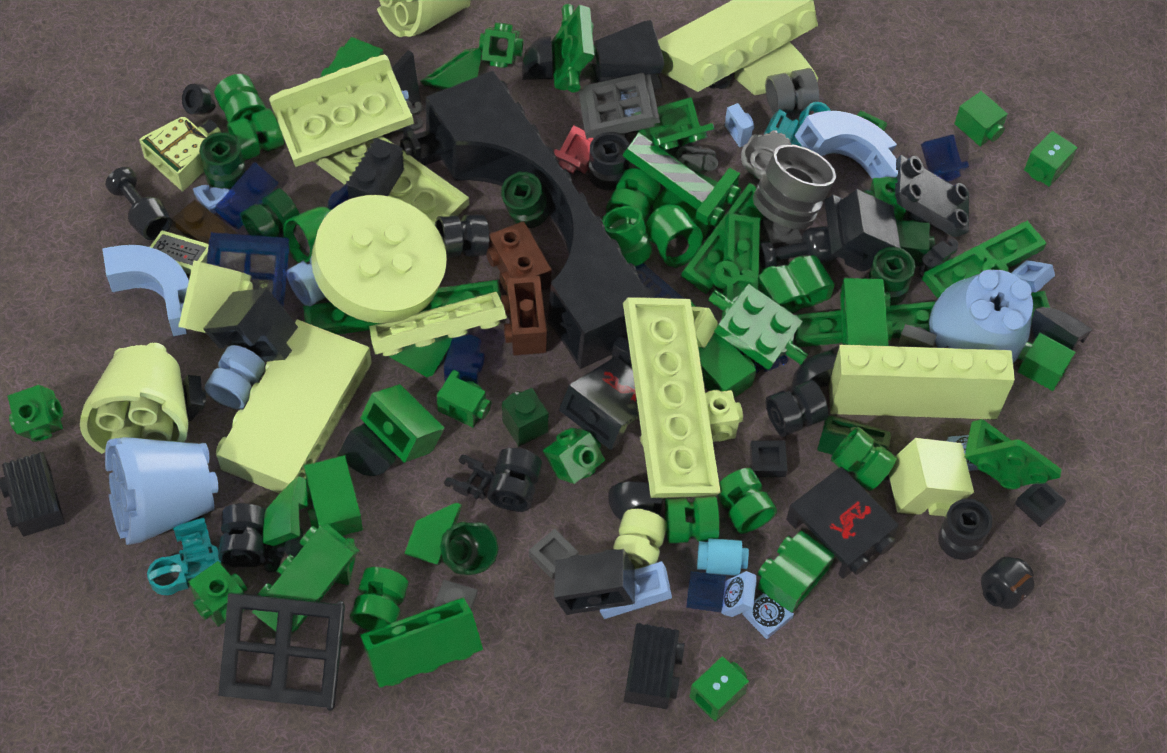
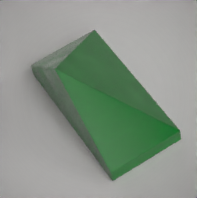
[420,47,482,89]
[389,335,454,377]

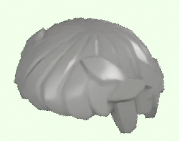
[741,130,791,179]

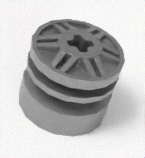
[753,145,836,229]

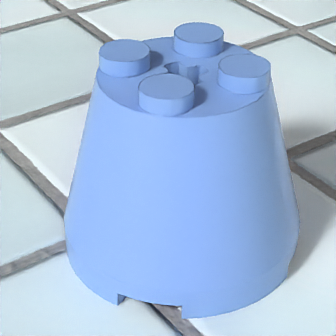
[929,270,1033,363]
[105,437,218,545]

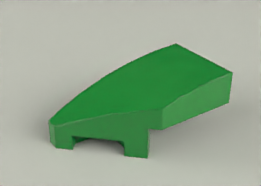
[263,476,308,546]
[404,503,462,565]

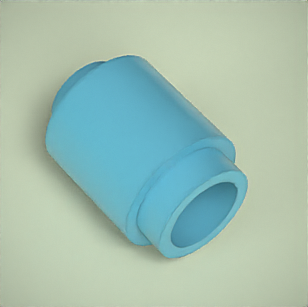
[697,538,749,576]

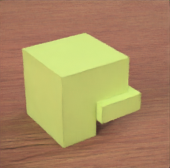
[889,438,974,516]

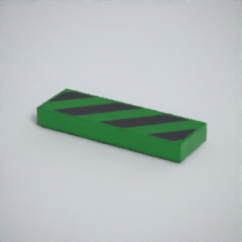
[622,132,714,210]

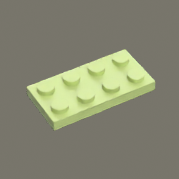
[369,292,507,356]

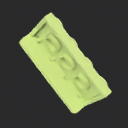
[269,55,414,167]

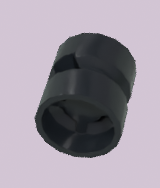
[589,132,630,190]
[435,214,489,258]
[765,379,828,437]
[487,448,542,512]
[938,498,992,560]
[218,503,266,567]

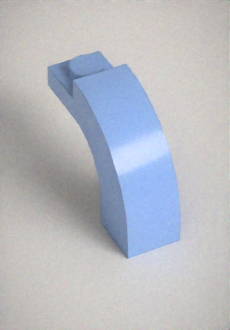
[795,111,898,180]
[103,245,189,336]

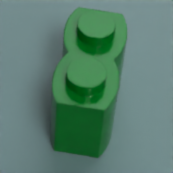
[758,255,834,314]
[757,531,835,613]

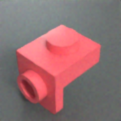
[554,125,593,174]

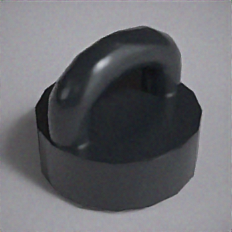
[182,83,216,115]

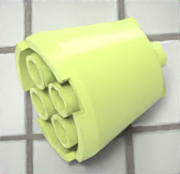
[377,0,471,37]
[80,343,188,454]

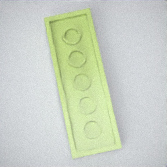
[313,136,469,225]
[623,298,720,498]

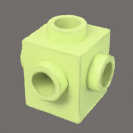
[705,390,743,442]

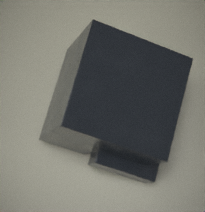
[824,189,900,272]
[203,288,298,362]

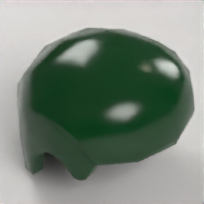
[440,522,499,575]

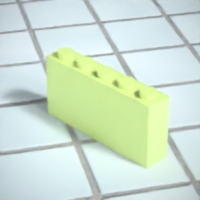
[658,0,818,92]
[216,319,372,493]
[829,345,1015,419]

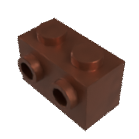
[486,221,552,292]
[501,276,547,356]

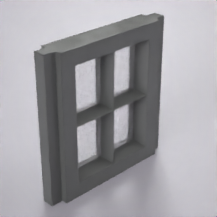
[579,73,660,139]

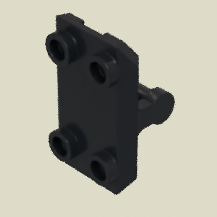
[895,154,969,237]

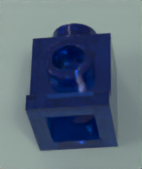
[443,335,485,385]

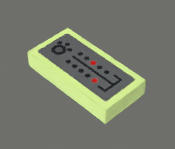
[150,230,217,274]

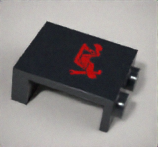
[559,356,639,450]
[786,467,899,579]

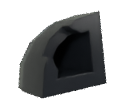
[522,36,552,80]
[1032,307,1092,351]
[792,349,837,388]
[337,423,396,476]
[608,481,663,521]

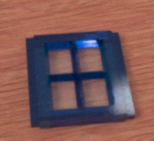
[207,232,289,308]

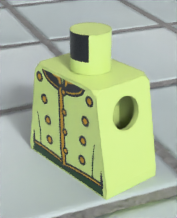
[139,117,220,192]

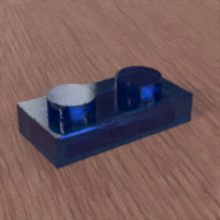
[213,162,279,230]

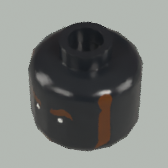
[981,557,1035,609]

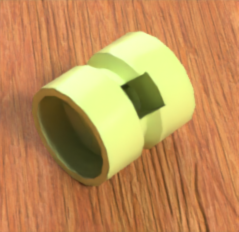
[613,509,668,570]

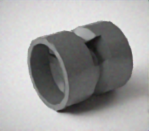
[765,68,819,114]

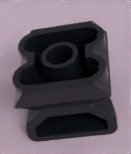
[591,20,664,101]

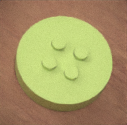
[311,195,447,323]

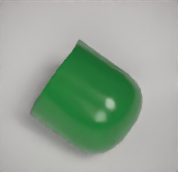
[646,204,703,268]
[283,207,332,263]

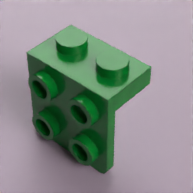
[631,97,714,150]
[653,166,741,239]
[964,419,1062,489]

